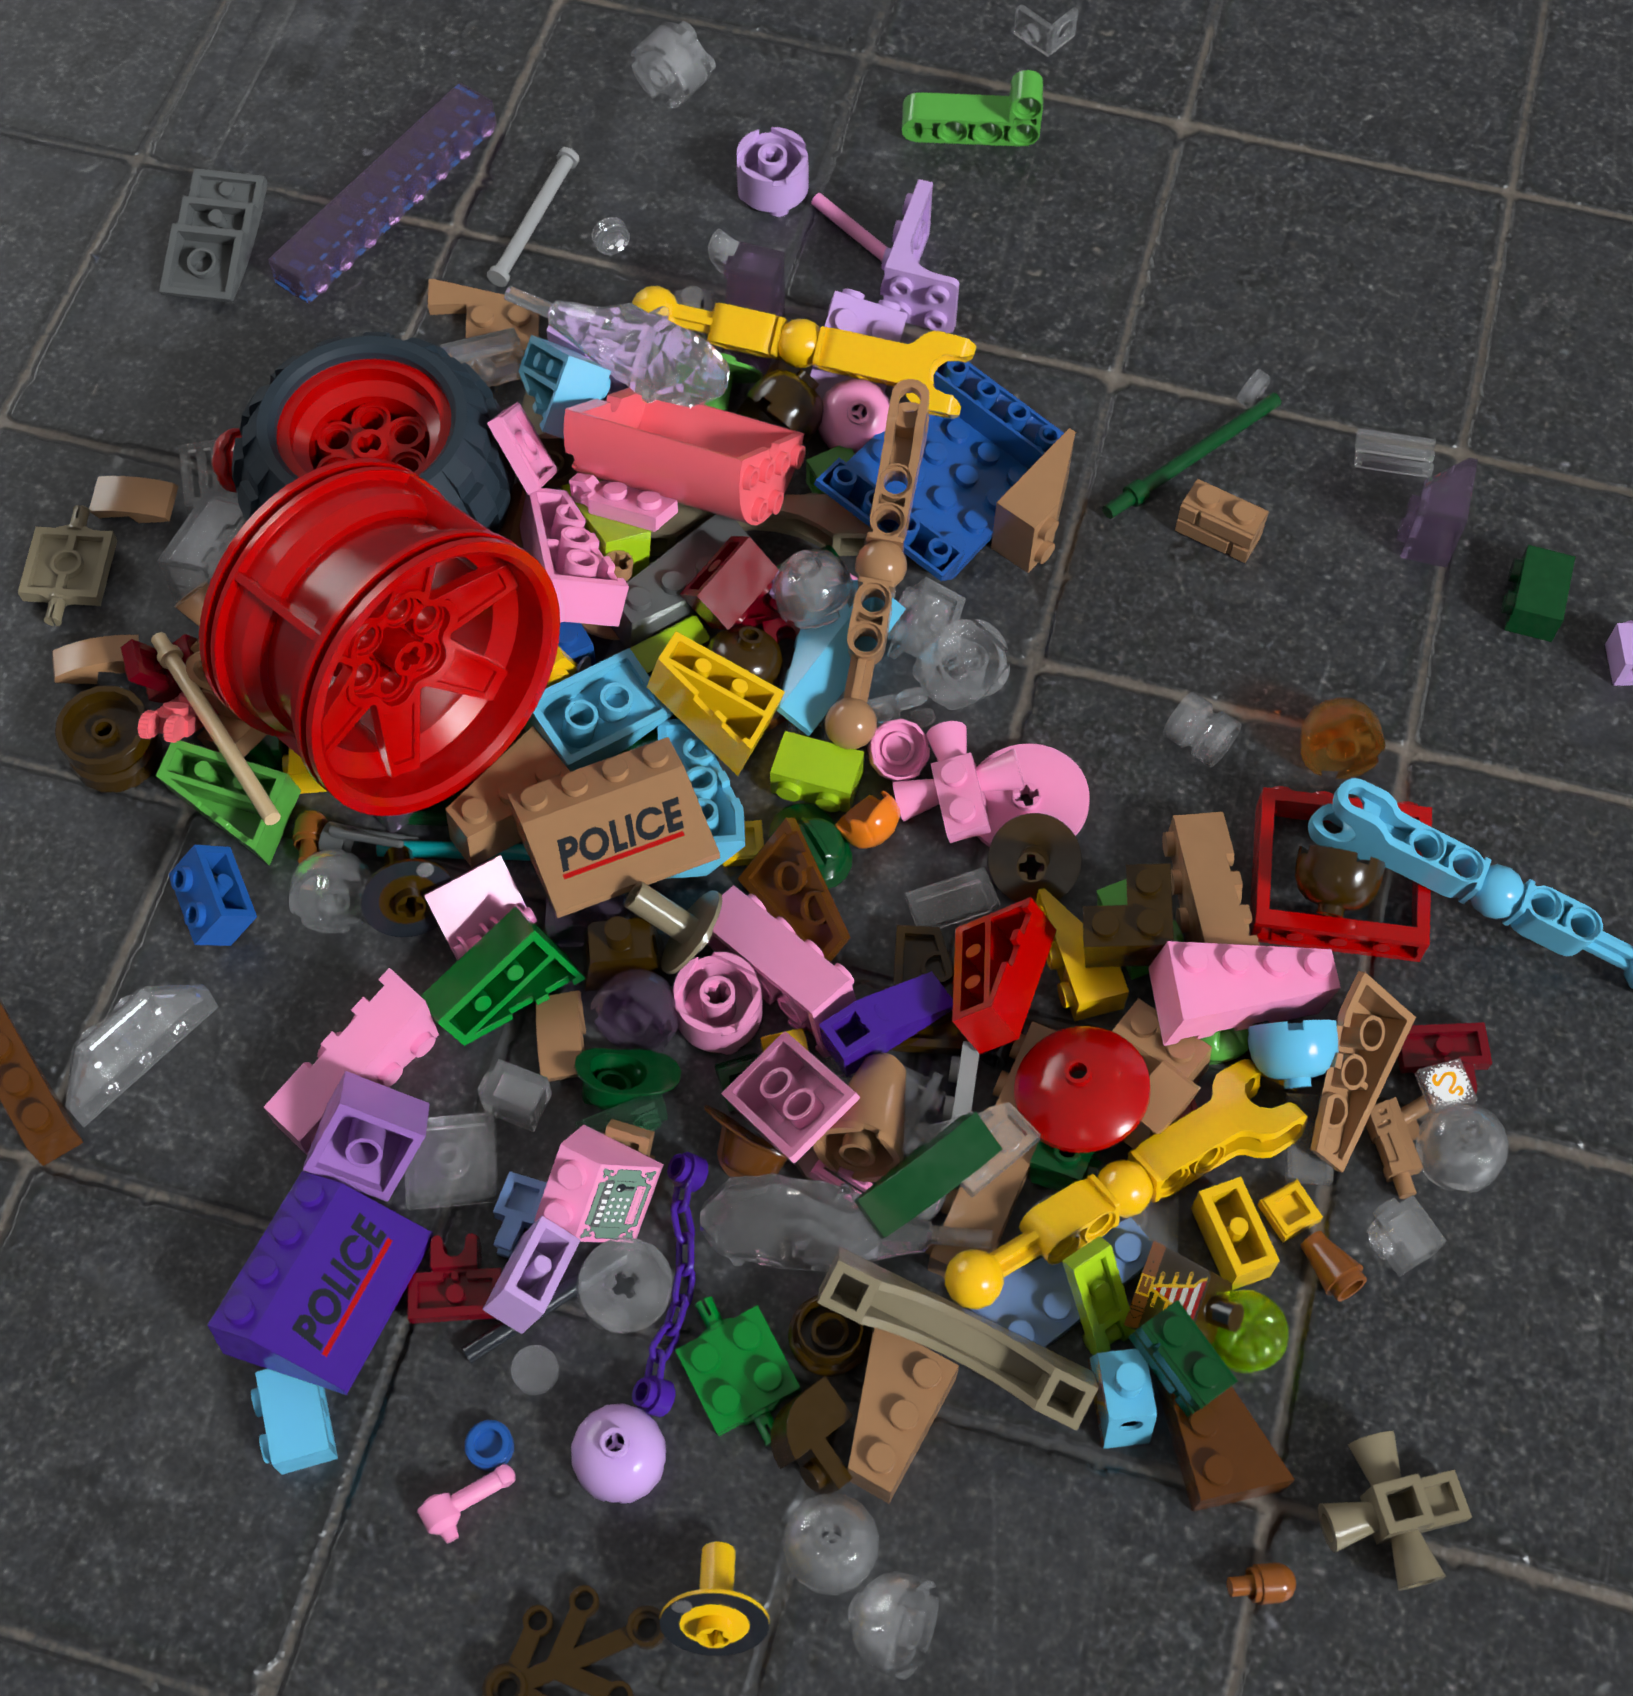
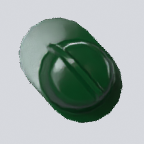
[769,804,852,889]
[574,1048,681,1113]

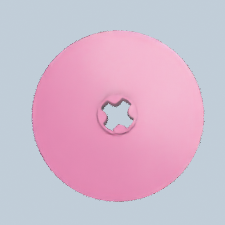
[977,744,1090,857]

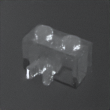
[440,327,524,405]

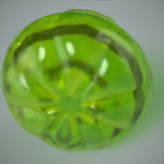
[1211,1290,1289,1374]

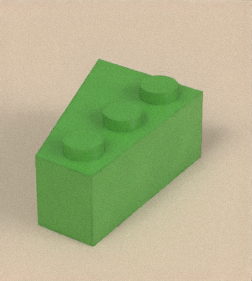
[156,741,301,866]

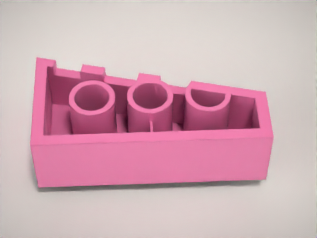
[707,885,856,1060]
[1148,941,1341,1046]
[264,968,439,1155]

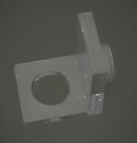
[1013,4,1078,57]

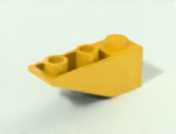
[1036,888,1129,1021]

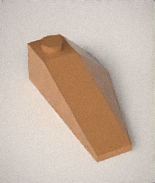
[1310,971,1416,1172]

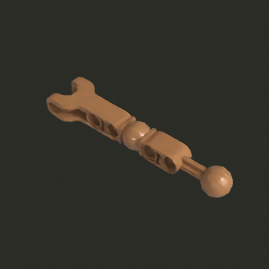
[825,379,929,749]

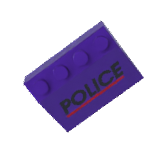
[208,1171,434,1395]

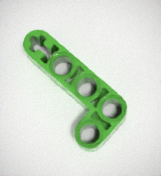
[902,70,1043,146]

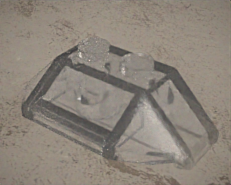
[65,984,219,1128]

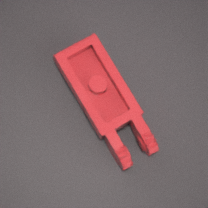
[137,692,218,743]

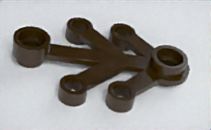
[482,1585,665,1696]

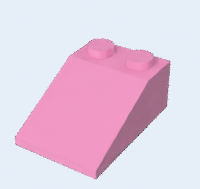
[721,1031,860,1164]

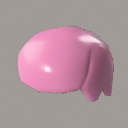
[867,718,930,782]

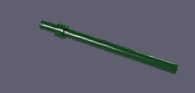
[1102,392,1282,519]

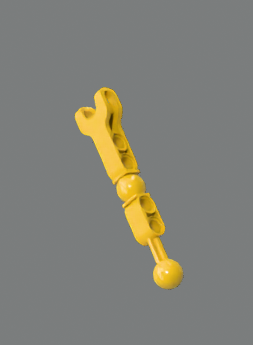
[631,286,976,419]
[944,1059,1308,1310]

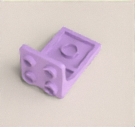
[880,179,959,333]
[810,289,908,419]

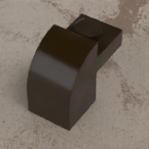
[771,1376,853,1498]

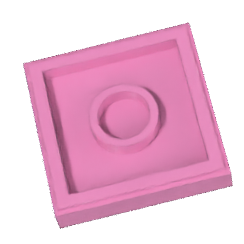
[487,402,558,495]

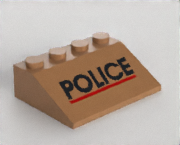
[507,737,720,918]

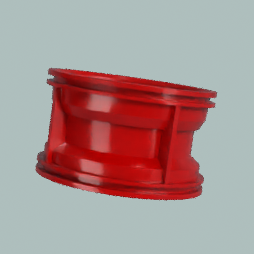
[199,458,560,816]

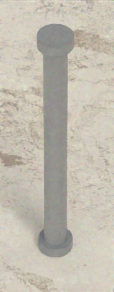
[487,147,579,287]

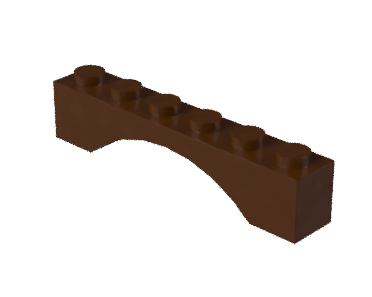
[0,999,84,1166]

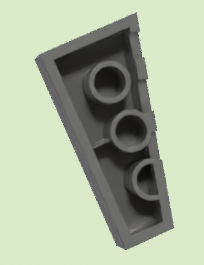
[610,514,749,649]

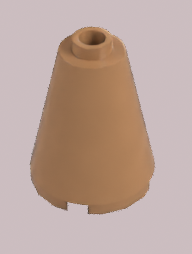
[813,1053,906,1182]

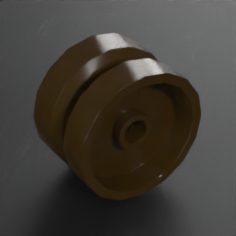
[55,686,162,792]

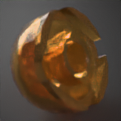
[1299,697,1386,779]

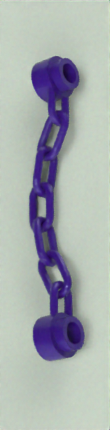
[632,1152,708,1417]

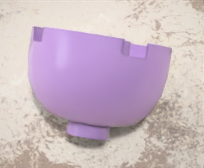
[571,1404,666,1504]

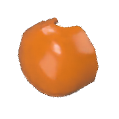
[835,791,901,849]

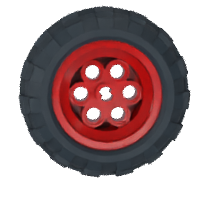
[232,332,516,534]

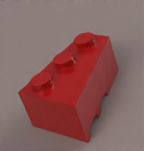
[952,897,1057,1054]

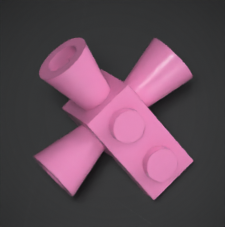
[893,721,1025,843]

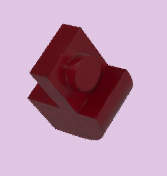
[120,634,203,703]

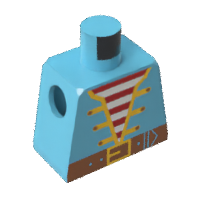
[1088,1349,1157,1449]

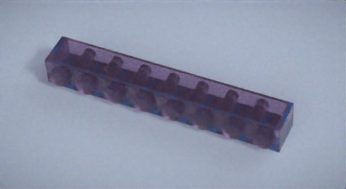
[268,83,497,304]

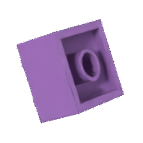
[303,1071,430,1202]

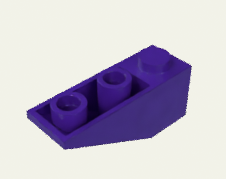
[819,971,953,1077]

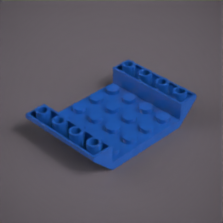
[814,361,1064,581]

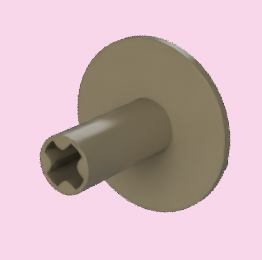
[624,881,722,975]

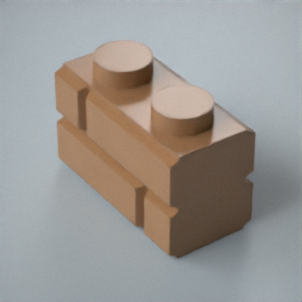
[1175,479,1269,563]

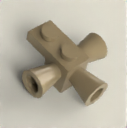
[1318,1431,1472,1591]

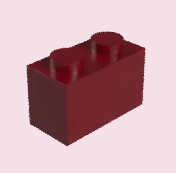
[680,536,780,630]

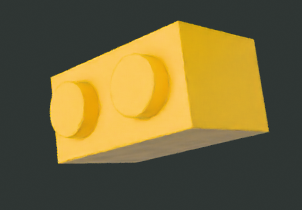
[1191,1177,1280,1290]

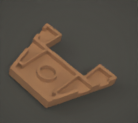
[428,279,540,385]

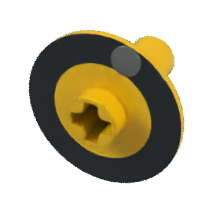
[660,1542,770,1656]

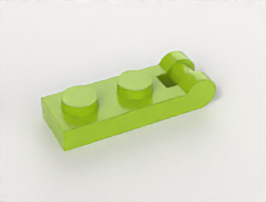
[1062,1236,1135,1356]

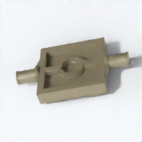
[18,505,117,626]

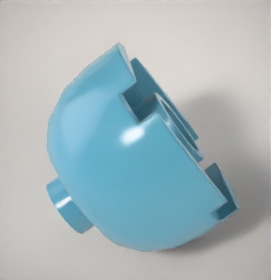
[1248,1020,1339,1089]

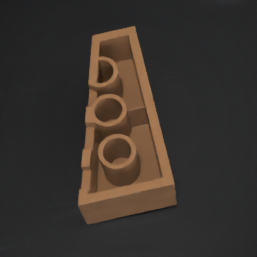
[1162,812,1260,946]

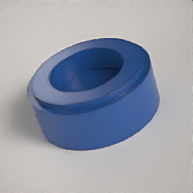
[465,1420,514,1471]

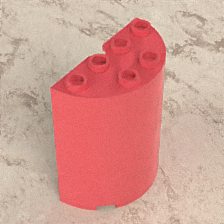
[564,385,806,525]

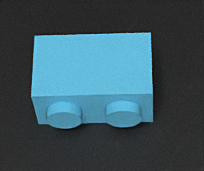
[251,1369,338,1475]

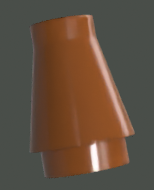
[1300,1231,1367,1302]

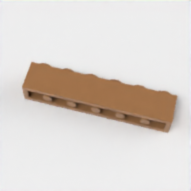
[924,1021,1056,1277]

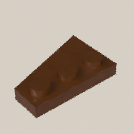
[738,817,851,962]

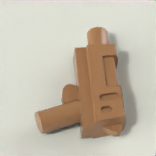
[1366,1094,1434,1199]

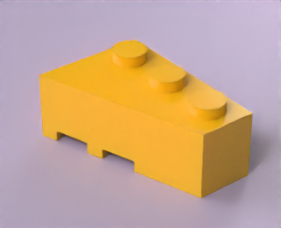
[647,631,785,776]

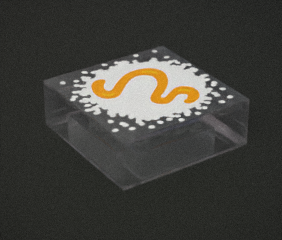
[1415,1058,1477,1116]

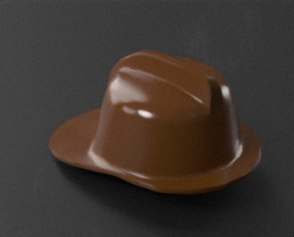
[704,1105,800,1191]

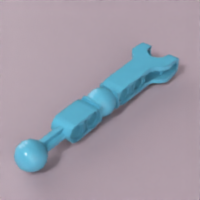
[1308,778,1633,989]

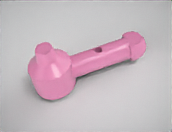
[417,1464,515,1543]

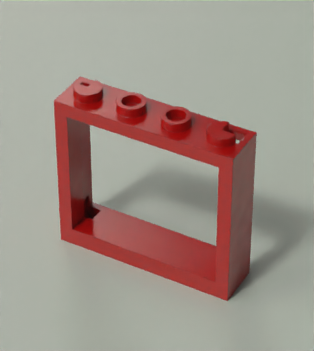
[1249,786,1432,962]

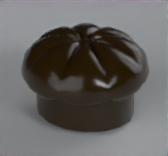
[788,1295,872,1376]

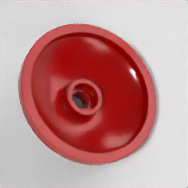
[1014,1026,1151,1153]

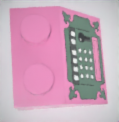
[534,1125,663,1243]

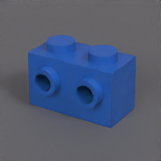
[168,845,257,946]

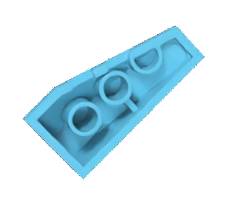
[776,576,906,736]

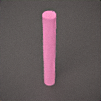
[811,193,887,262]

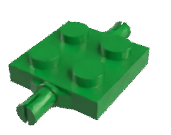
[675,1296,802,1447]

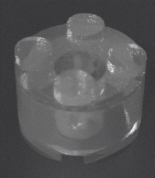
[631,21,716,108]
[913,619,1010,710]
[576,1237,672,1334]

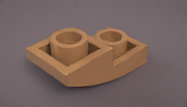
[89,476,178,523]
[52,635,139,684]
[536,990,586,1082]

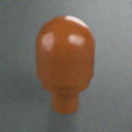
[292,810,328,866]
[1226,1562,1296,1605]

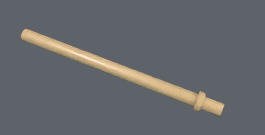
[151,632,281,825]

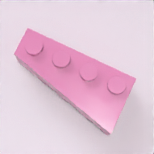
[519,488,629,627]

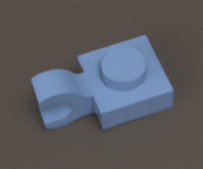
[493,1171,547,1258]

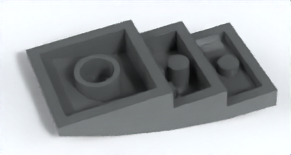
[159,168,268,303]

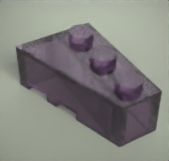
[722,241,785,377]

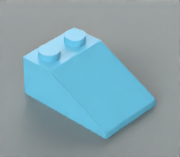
[524,648,673,772]

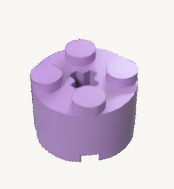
[736,127,809,217]

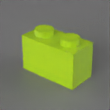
[770,731,864,813]

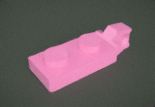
[569,473,678,532]

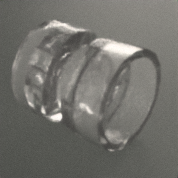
[1163,692,1242,768]

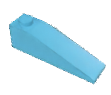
[658,719,745,879]

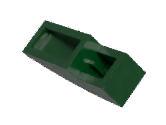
[854,1112,1003,1239]

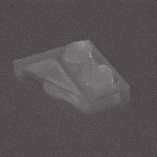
[913,1102,1041,1198]

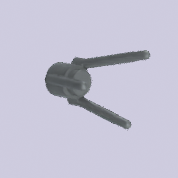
[319,821,421,884]

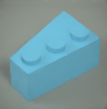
[518,335,611,439]

